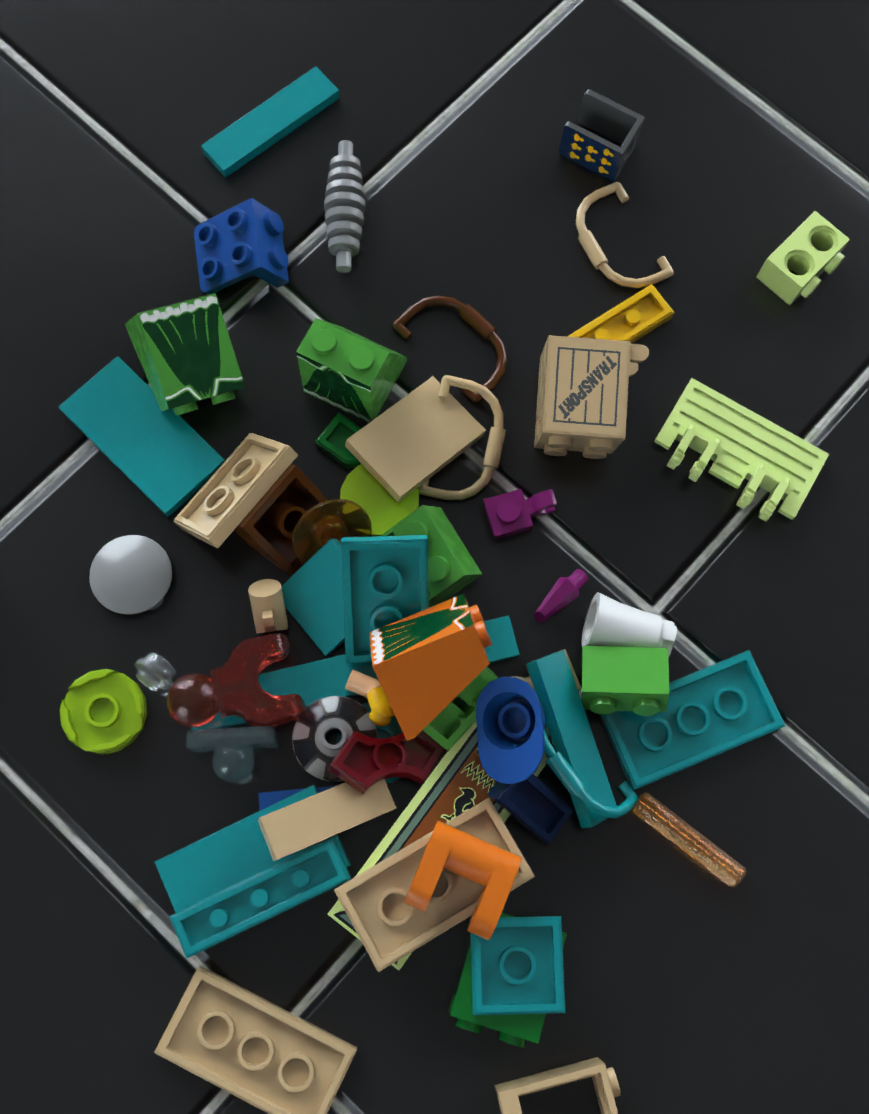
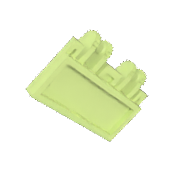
[654,378,829,522]

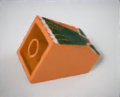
[369,594,492,741]

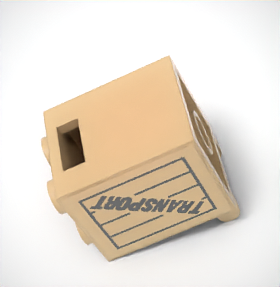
[534,335,649,459]

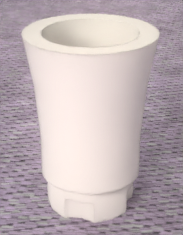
[581,592,677,658]

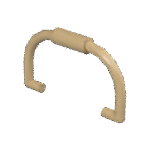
[576,182,674,288]
[418,375,506,500]

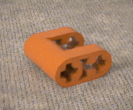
[403,820,522,941]

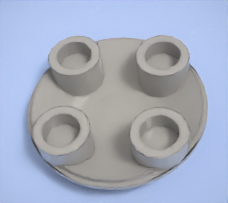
[89,535,172,615]

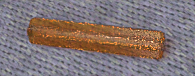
[632,793,746,887]

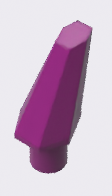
[534,569,588,623]

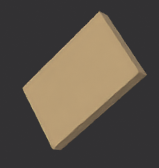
[345,376,486,503]
[173,433,298,549]

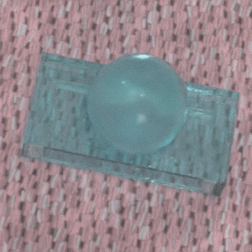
[187,726,278,782]

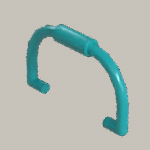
[544,721,639,819]

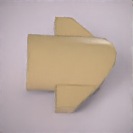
[248,579,289,634]

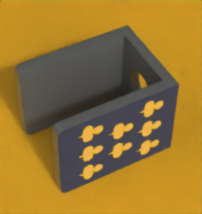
[559,89,645,182]

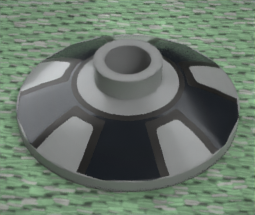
[292,696,378,782]

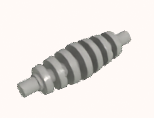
[324,140,365,273]

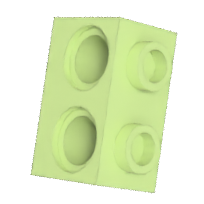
[756,211,850,305]

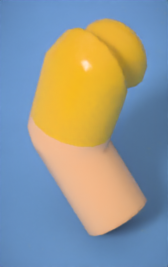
[345,670,395,727]

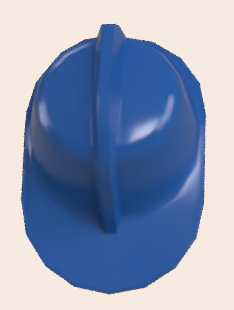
[476,677,545,785]

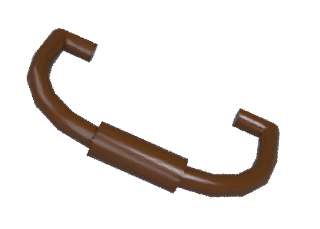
[392,295,507,403]

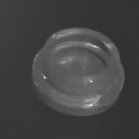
[135,652,176,691]

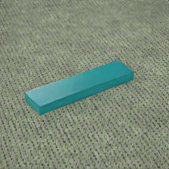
[201,66,340,178]
[526,650,617,828]
[169,838,351,959]

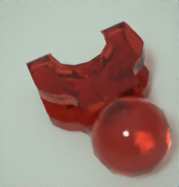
[166,633,307,729]

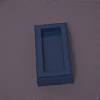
[487,774,574,846]

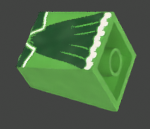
[125,293,245,416]
[296,318,407,423]

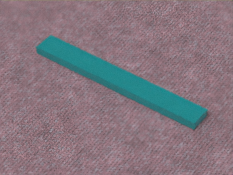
[184,615,520,735]

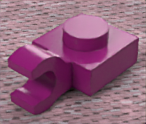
[483,489,557,541]

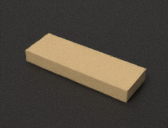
[257,779,396,861]

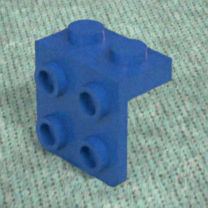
[194,198,289,295]

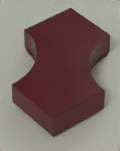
[328,730,446,794]

